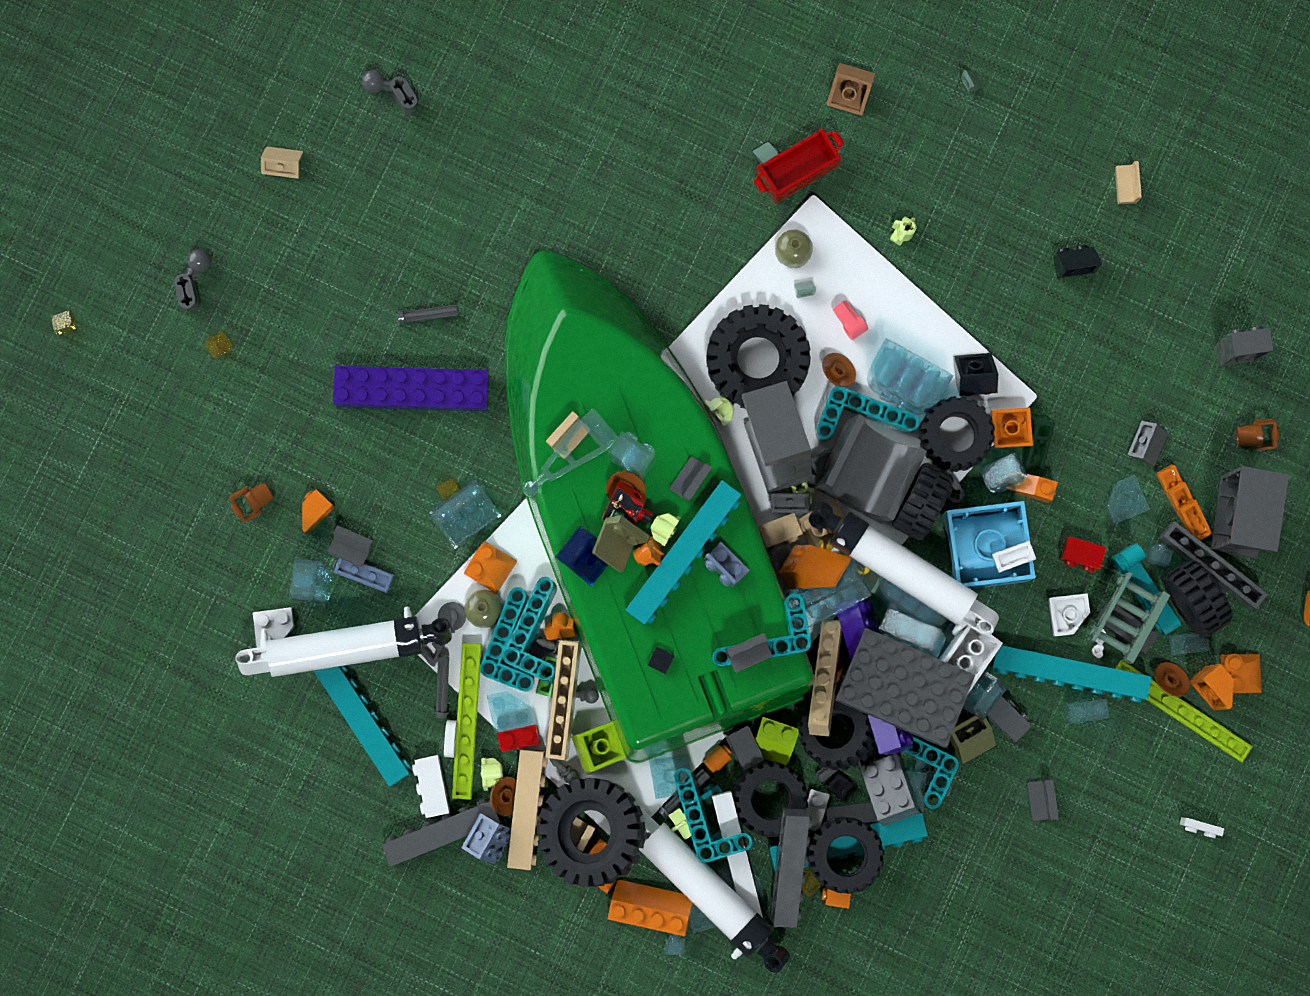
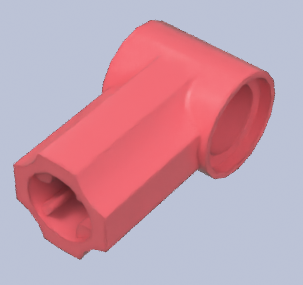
[833,300,868,340]

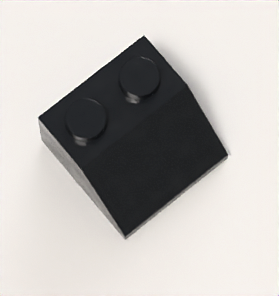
[1053,245,1102,278]
[954,353,999,396]

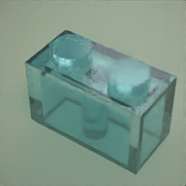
[979,453,1028,494]
[1064,699,1109,724]

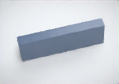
[333,558,395,593]

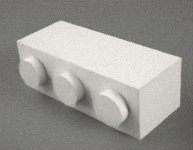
[412,755,451,818]

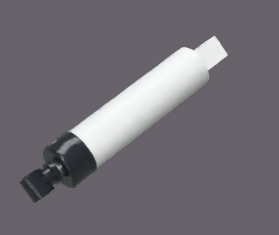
[808,502,999,635]
[236,606,452,677]
[639,808,790,973]

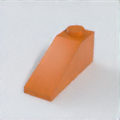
[993,468,1058,503]

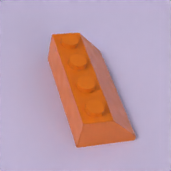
[608,879,693,936]

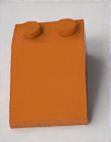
[778,545,851,589]

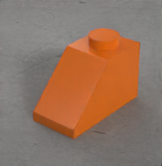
[302,489,335,534]

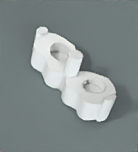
[1092,629,1106,659]

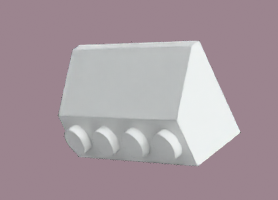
[939,625,1003,693]

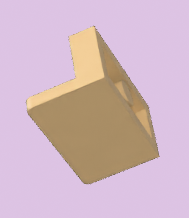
[261,147,303,178]
[1115,161,1141,204]
[546,411,590,459]
[571,817,595,852]

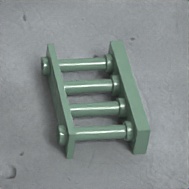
[1088,572,1170,664]

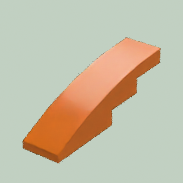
[1156,464,1212,540]

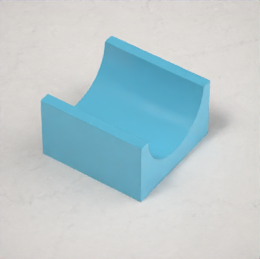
[941,501,1035,589]

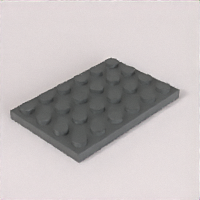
[835,628,975,748]

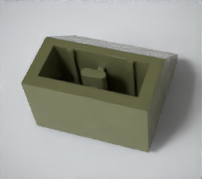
[949,711,996,764]

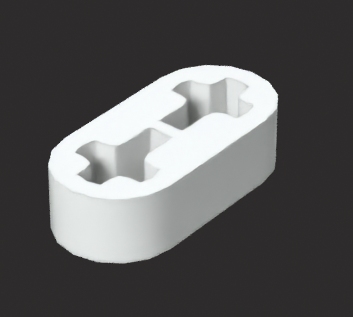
[444,720,457,758]

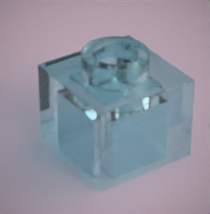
[1146,544,1173,567]
[665,934,685,955]

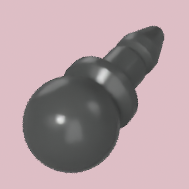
[536,639,559,655]
[576,688,599,704]
[549,758,579,784]

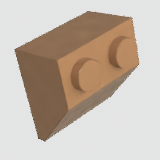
[827,63,875,116]

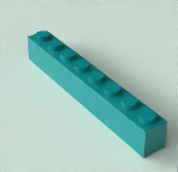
[625,481,742,625]
[991,645,1151,703]
[313,665,411,787]
[769,812,928,871]

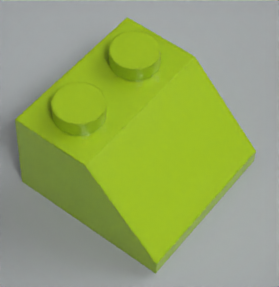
[755,717,799,765]
[571,721,626,773]

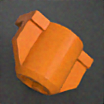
[633,536,665,566]
[544,612,576,640]

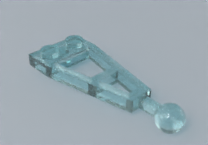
[522,408,620,496]

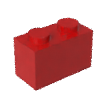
[1060,536,1106,573]
[497,724,540,752]

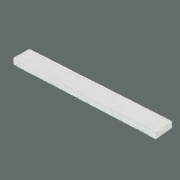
[712,791,768,941]

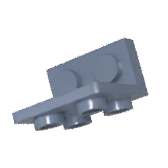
[704,542,749,587]
[461,813,511,864]

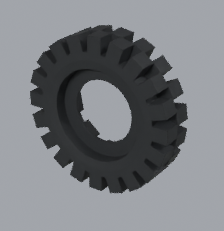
[706,304,811,409]
[537,778,646,887]

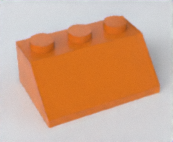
[1189,664,1234,711]

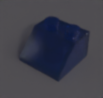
[555,526,608,586]

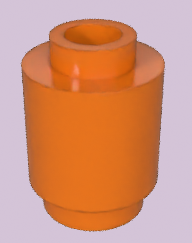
[703,744,732,773]

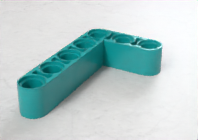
[815,386,920,442]
[1111,543,1181,636]
[503,577,557,683]
[480,587,535,692]
[712,594,811,667]
[903,737,959,809]
[674,768,754,862]

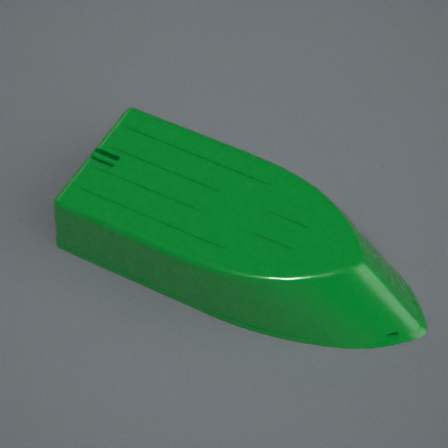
[505,251,815,764]

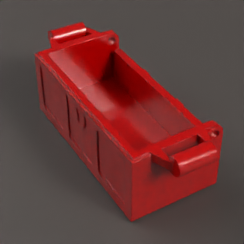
[753,128,845,204]

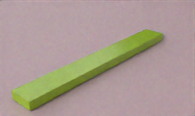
[452,642,482,800]
[1115,660,1253,763]

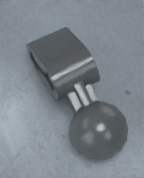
[361,70,417,115]
[174,249,211,312]

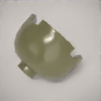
[775,229,813,268]
[464,589,503,628]

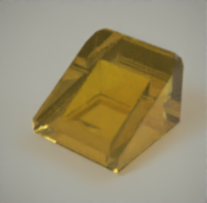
[51,311,76,335]
[205,331,233,359]
[436,478,463,505]
[801,867,822,898]

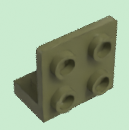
[593,515,649,572]

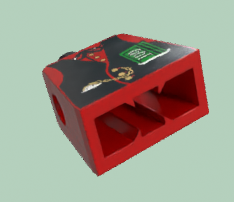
[602,480,654,525]

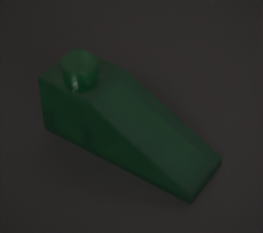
[1022,413,1055,477]

